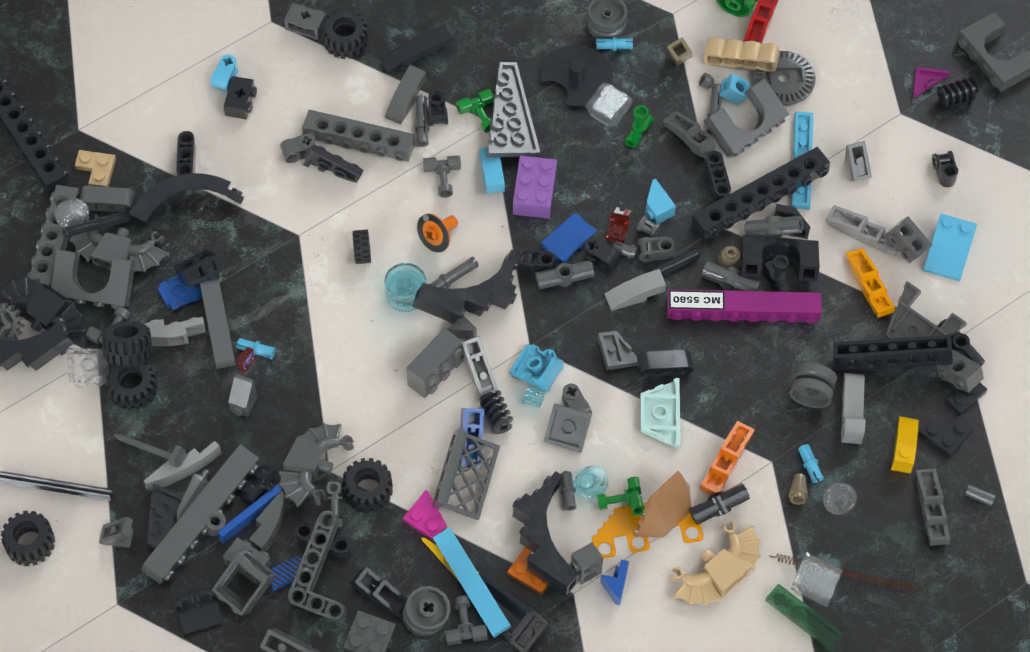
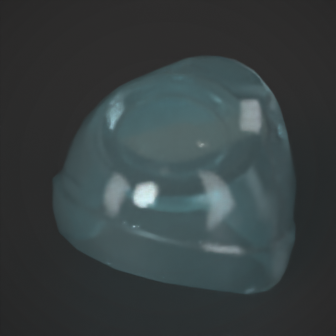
[574,466,608,498]

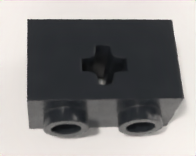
[223,76,257,120]

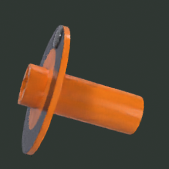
[417,213,458,252]

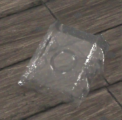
[585,83,634,126]
[67,348,109,388]
[791,552,843,607]

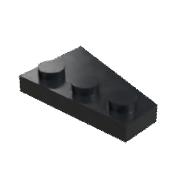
[303,145,364,183]
[146,483,183,550]

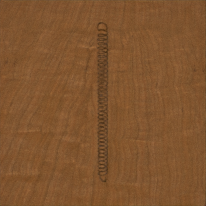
[769,553,919,592]

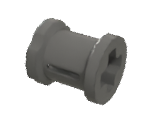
[636,216,661,238]

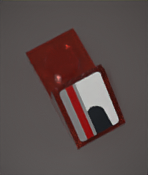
[606,207,633,244]

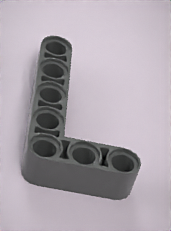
[288,511,347,621]

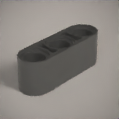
[78,186,134,212]

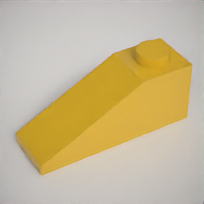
[891,416,919,474]

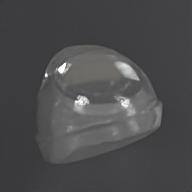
[55,198,89,227]
[823,482,857,515]

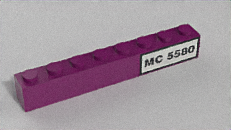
[667,289,822,323]

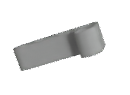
[841,373,865,444]

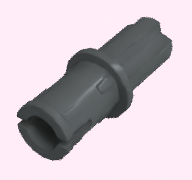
[560,471,577,511]

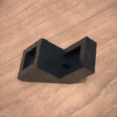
[774,204,810,239]

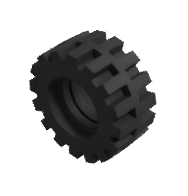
[352,229,371,264]

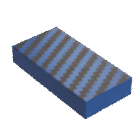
[270,554,310,591]

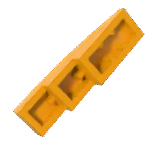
[845,248,895,318]

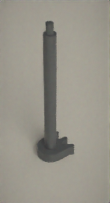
[114,434,188,467]

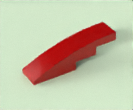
[743,0,779,44]

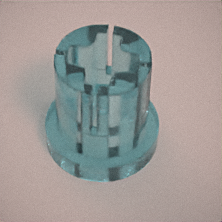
[522,385,546,408]

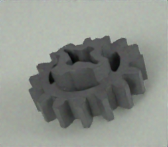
[0,303,25,341]

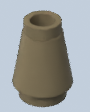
[788,474,808,505]

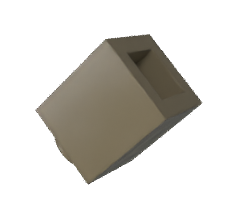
[667,37,692,66]

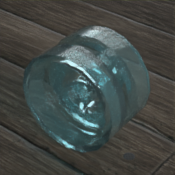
[384,263,426,312]

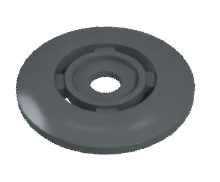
[752,51,816,105]

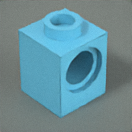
[719,73,750,104]

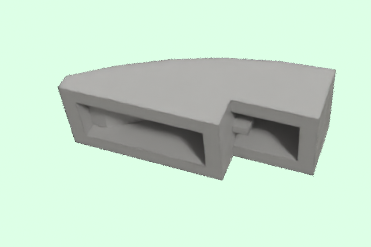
[605,269,666,311]

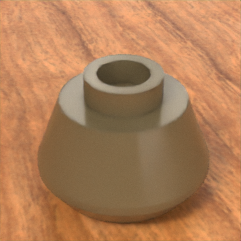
[717,246,742,269]

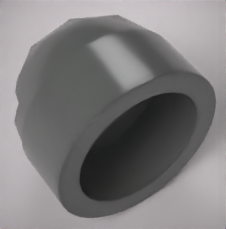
[699,73,714,89]

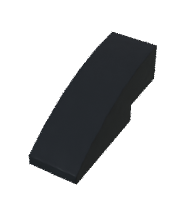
[350,566,408,621]

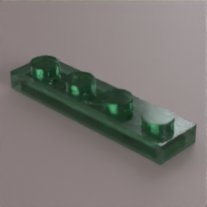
[765,583,843,650]

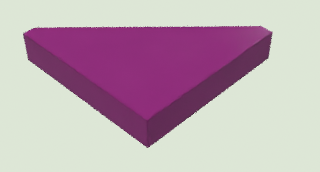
[912,67,949,98]

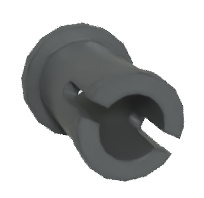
[613,241,638,259]

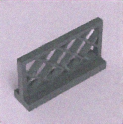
[432,429,500,520]

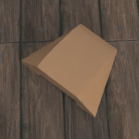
[633,471,691,537]

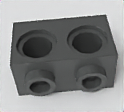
[885,216,932,263]
[570,542,603,585]

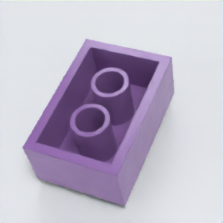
[513,156,557,219]

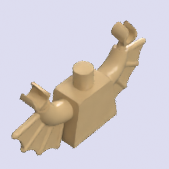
[669,522,761,606]

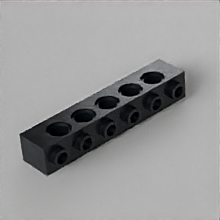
[833,335,953,372]

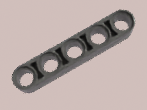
[200,279,236,369]

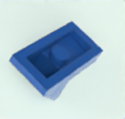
[600,559,629,605]

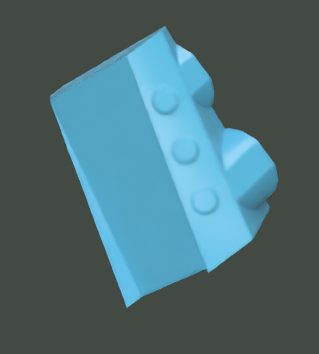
[509,344,563,391]

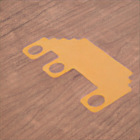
[592,503,703,558]

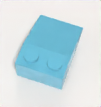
[923,213,977,281]

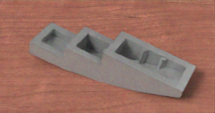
[826,205,898,257]
[144,441,222,491]

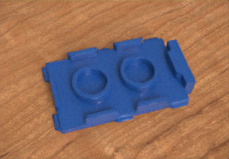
[541,213,597,264]
[157,275,212,310]

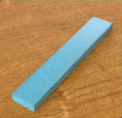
[791,111,813,210]
[433,527,511,638]

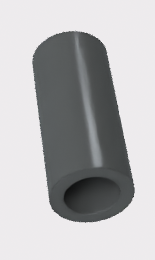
[965,485,995,506]

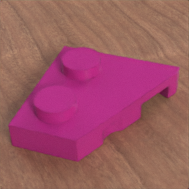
[403,490,447,542]

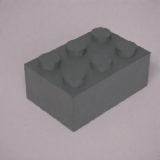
[406,328,463,398]

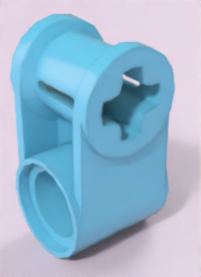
[210,54,238,91]

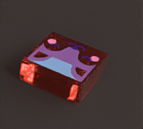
[237,347,255,373]

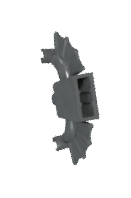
[69,215,169,272]
[279,423,354,507]

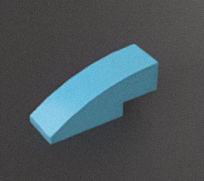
[479,148,505,194]

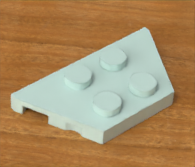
[640,378,680,449]

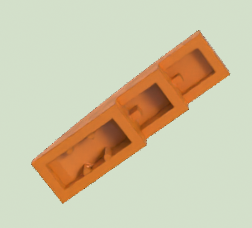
[700,421,755,495]

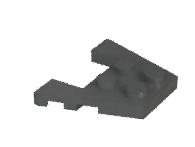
[886,281,967,339]

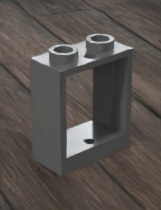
[212,550,276,616]

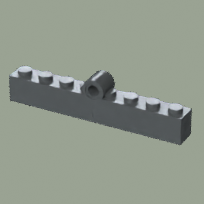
[142,444,259,584]

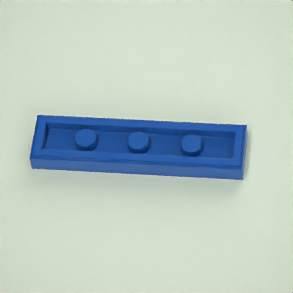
[218,483,285,544]

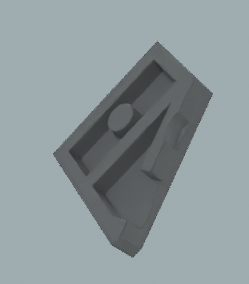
[597,331,638,370]

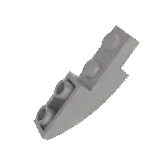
[144,317,206,346]

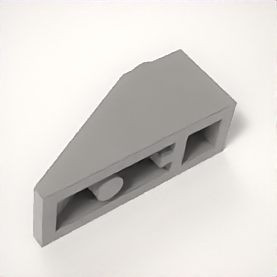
[462,336,498,397]

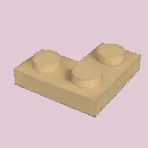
[75,150,116,187]

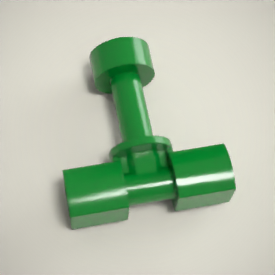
[456,89,494,133]
[625,105,654,148]
[597,477,644,515]

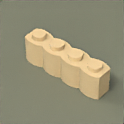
[704,37,780,72]

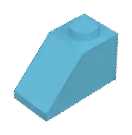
[645,179,676,225]

